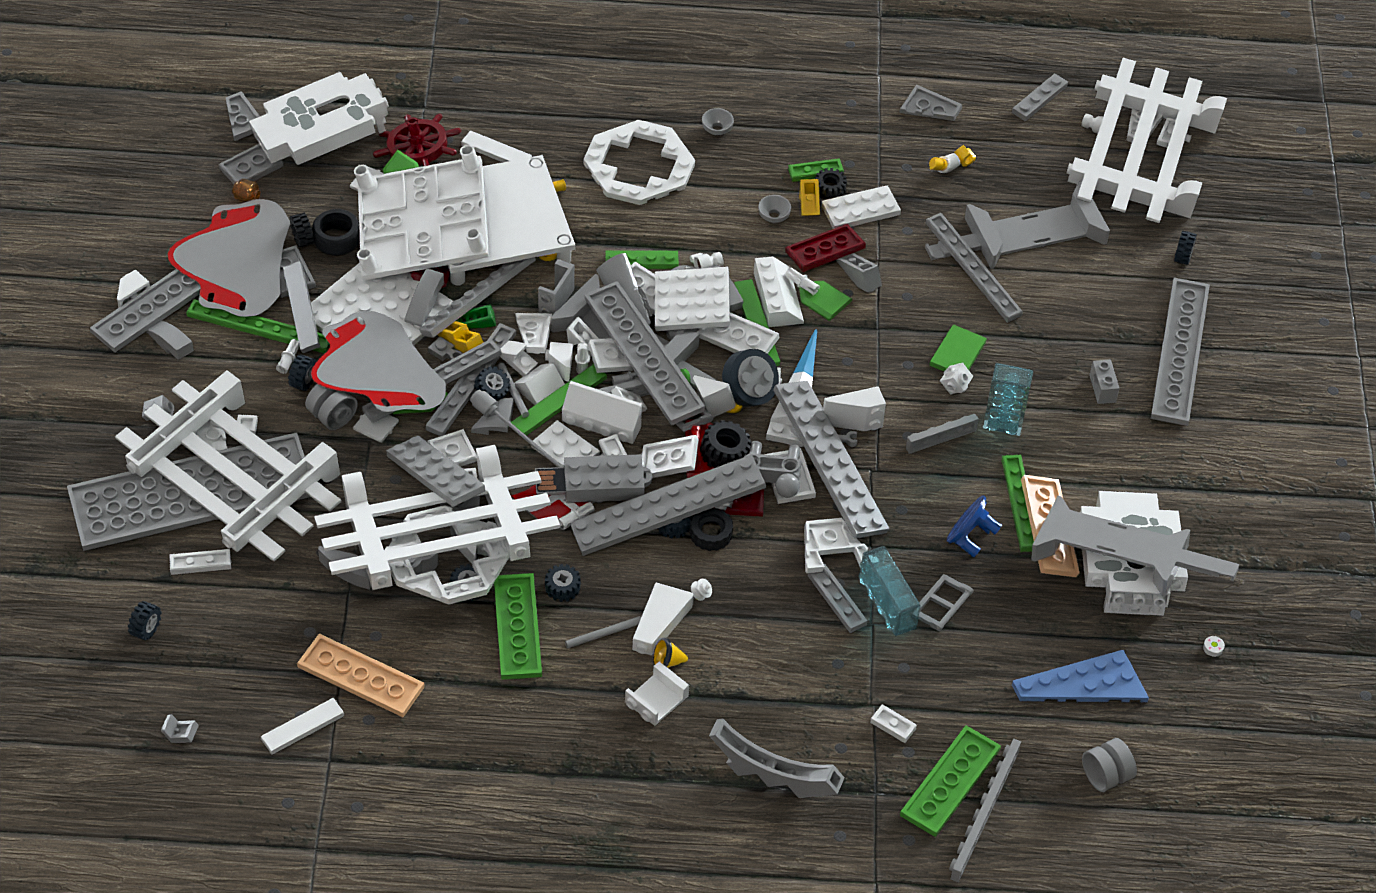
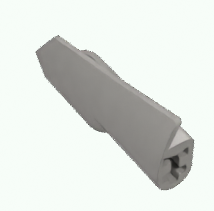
[596,253,652,325]

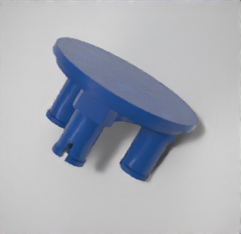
[947,496,1002,557]

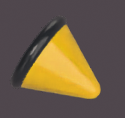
[653,638,688,668]

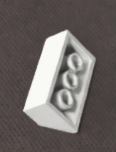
[754,257,804,327]
[562,381,642,444]

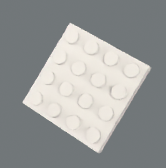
[655,267,730,331]

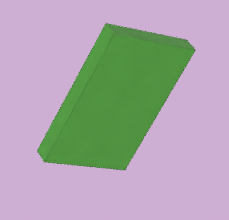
[930,325,987,371]

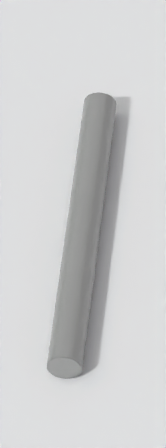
[498,363,529,418]
[565,616,641,649]

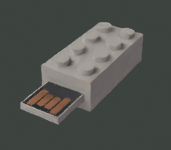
[535,454,652,503]

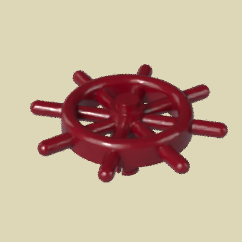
[373,113,461,166]

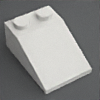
[823,387,886,431]

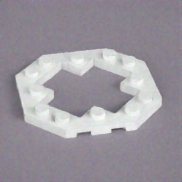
[584,120,695,205]
[384,505,509,604]

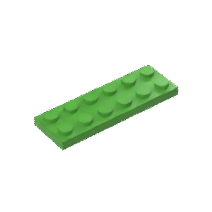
[494,573,542,680]
[900,725,1001,837]

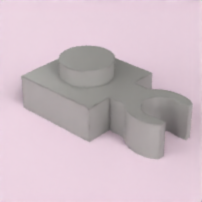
[428,337,462,361]

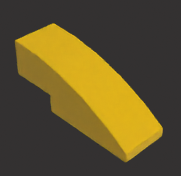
[437,321,483,353]

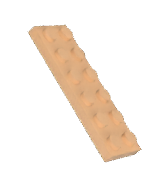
[1021,475,1080,577]
[297,634,425,717]

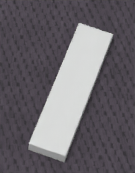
[461,131,532,162]
[261,698,344,754]

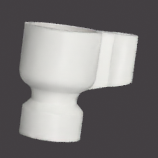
[1081,113,1103,134]
[689,252,724,269]

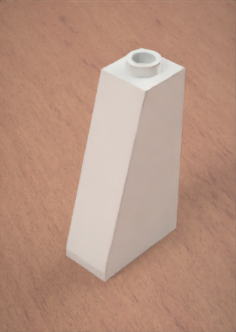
[632,583,694,655]

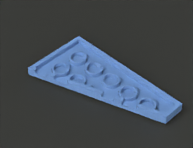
[1012,650,1149,702]

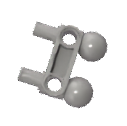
[744,441,801,498]

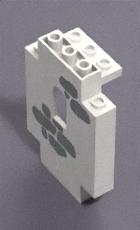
[249,72,389,165]
[1080,491,1188,616]

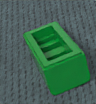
[456,304,496,329]

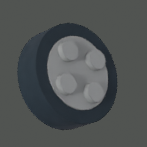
[722,349,779,407]

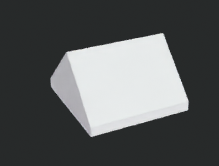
[514,363,565,405]
[693,375,736,417]

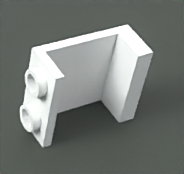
[625,662,689,726]

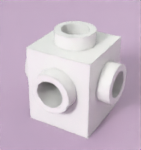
[940,363,973,395]

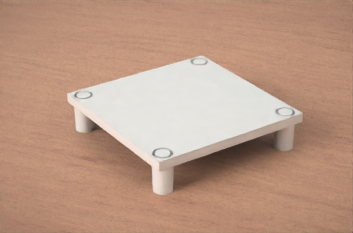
[354,145,489,281]
[448,155,575,285]

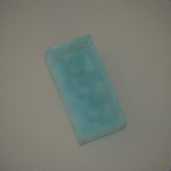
[983,363,1034,436]
[859,546,921,636]

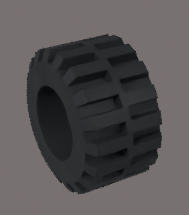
[700,420,751,468]

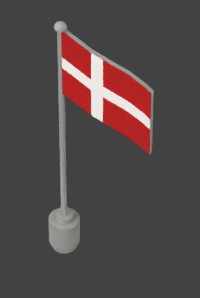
[470,390,603,519]

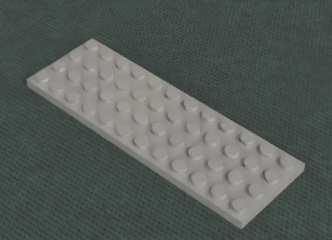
[67,433,310,551]

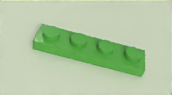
[605,251,679,269]

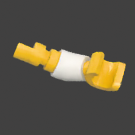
[929,145,976,173]

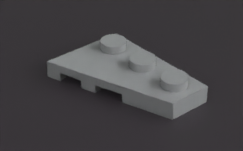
[226,92,260,141]

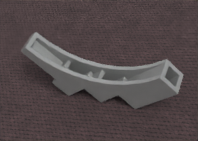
[709,719,845,798]

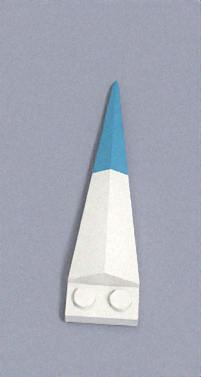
[766,329,817,447]

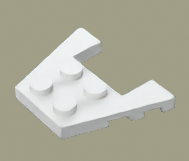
[804,518,878,573]

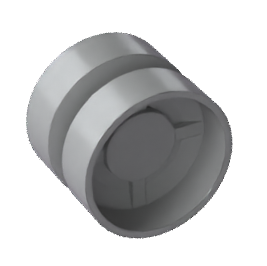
[305,384,357,430]
[1082,738,1137,792]

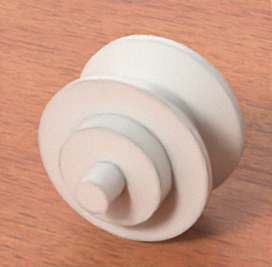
[691,579,712,601]

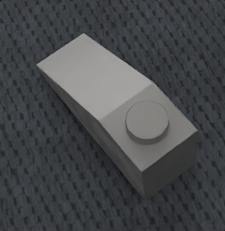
[836,253,882,292]

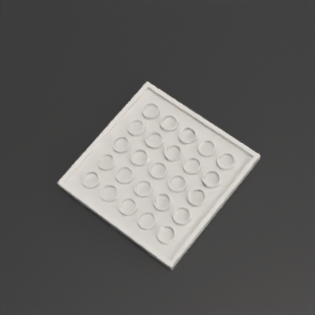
[311,263,453,345]

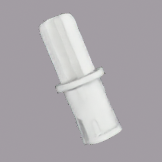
[785,268,820,295]
[276,339,300,374]
[575,343,590,374]
[558,502,595,530]

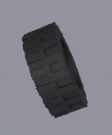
[690,508,733,551]

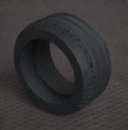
[312,209,360,256]

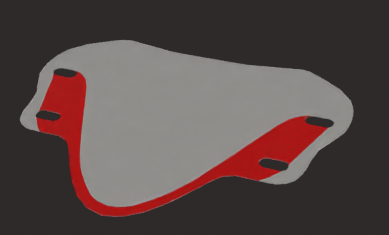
[168,199,290,317]
[311,311,446,412]

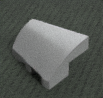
[471,398,514,435]

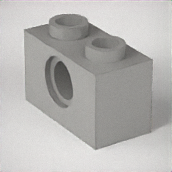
[1089,360,1119,404]

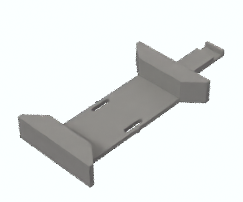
[925,180,1110,269]
[550,274,716,390]
[1032,495,1239,597]

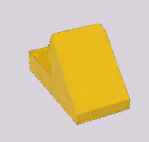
[799,179,820,216]

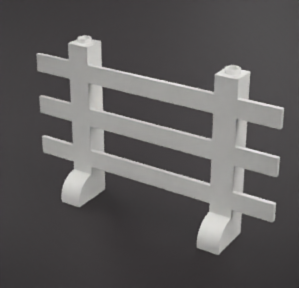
[1067,58,1227,223]
[115,371,341,561]
[314,445,561,590]

